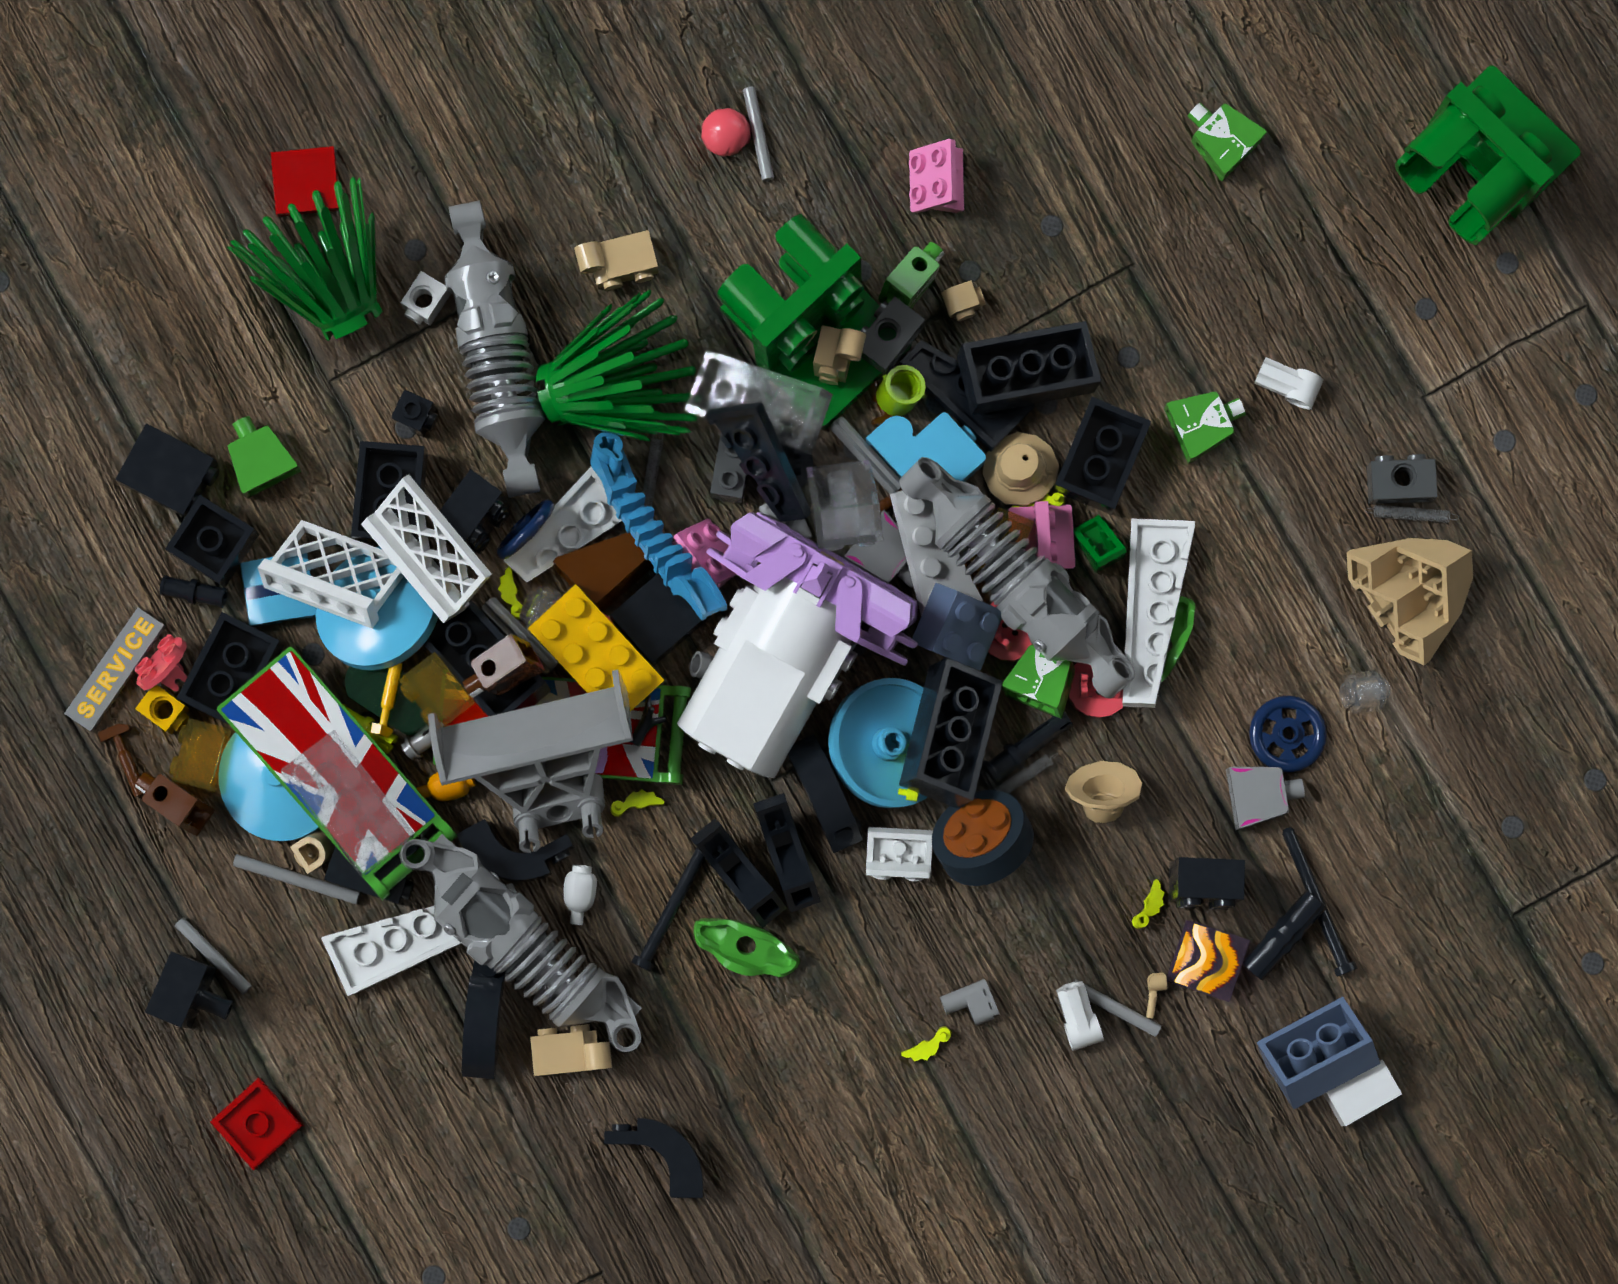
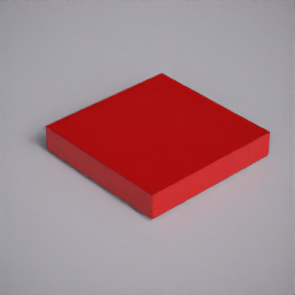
[270,146,339,217]
[210,1077,303,1170]

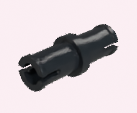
[160,575,228,608]

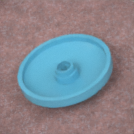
[316,546,438,670]
[828,678,927,808]
[218,732,320,841]

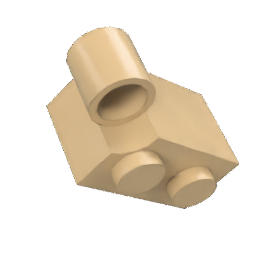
[574,230,659,291]
[813,325,866,385]
[530,1024,612,1076]

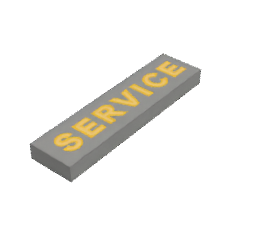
[64,607,166,733]

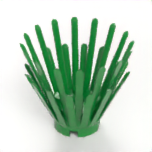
[227,177,383,341]
[536,290,700,441]

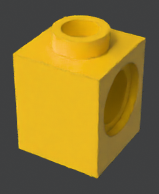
[135,685,190,734]

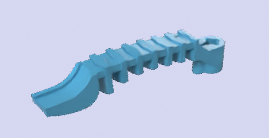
[590,432,727,620]

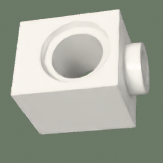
[400,271,451,326]

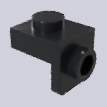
[392,390,439,438]

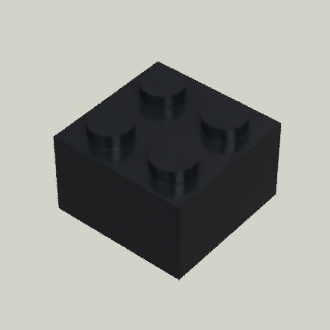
[165,495,260,587]

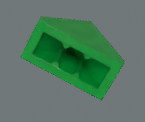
[1073,515,1127,574]

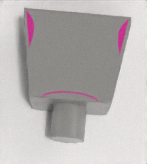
[844,510,913,588]
[1226,766,1305,830]

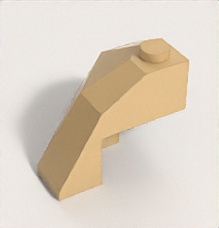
[1346,538,1473,665]

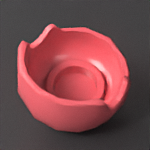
[701,108,751,156]

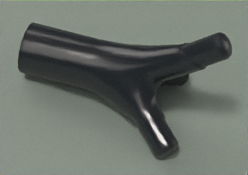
[630,695,666,747]

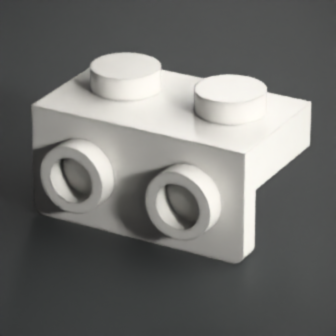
[866,827,933,881]

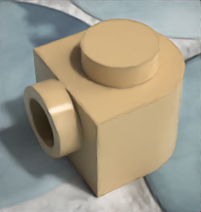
[941,280,986,321]
[290,830,335,874]

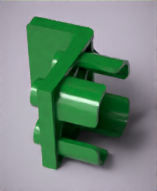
[1395,66,1580,245]
[717,213,912,430]

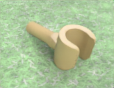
[1146,972,1167,1019]

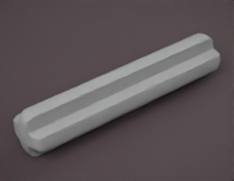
[830,416,901,494]
[481,597,558,675]

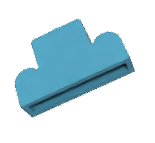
[866,412,986,482]

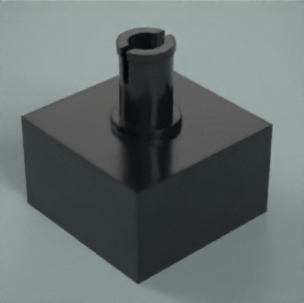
[145,951,234,1029]

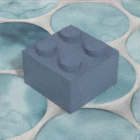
[912,583,1002,671]

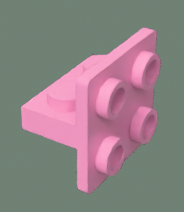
[909,139,964,213]
[1008,501,1075,569]
[672,518,737,589]

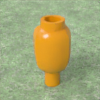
[416,772,476,802]

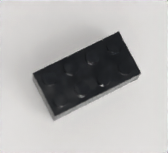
[957,321,1101,416]
[423,590,551,716]
[899,658,1003,808]

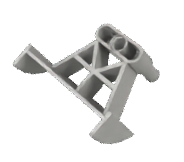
[428,669,633,853]

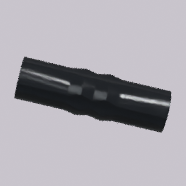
[1242,890,1327,981]

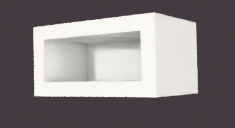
[1323,1060,1402,1126]

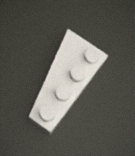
[503,467,622,583]
[890,490,983,616]

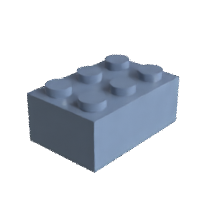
[1257,997,1380,1109]

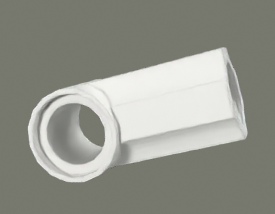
[1254,357,1324,410]
[1056,981,1104,1051]

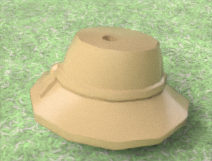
[983,432,1059,506]
[1065,761,1142,823]

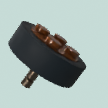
[932,790,1034,886]

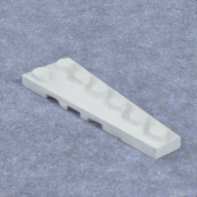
[1122,518,1195,708]
[321,883,517,997]

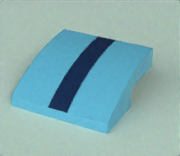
[240,553,316,627]

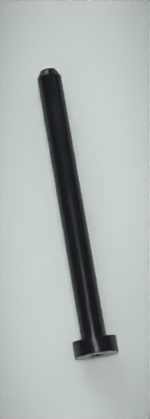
[1282,827,1358,977]
[631,847,705,972]

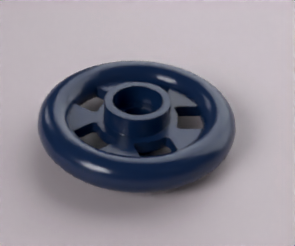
[497,500,554,559]
[1249,696,1327,773]

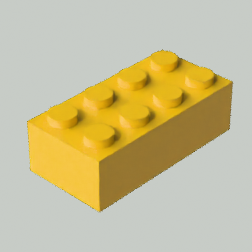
[528,584,664,712]

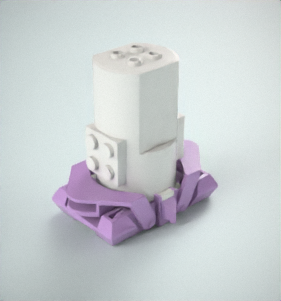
[677,512,918,778]

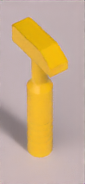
[370,663,403,737]

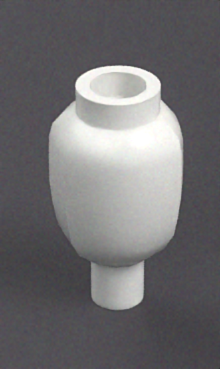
[564,865,597,925]

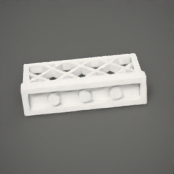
[361,474,492,623]
[258,520,404,629]

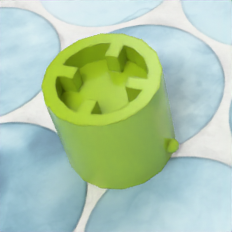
[876,365,926,416]

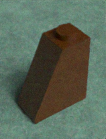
[553,533,653,612]

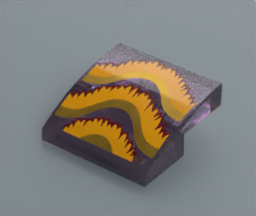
[1166,920,1250,1002]

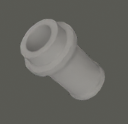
[401,724,432,760]

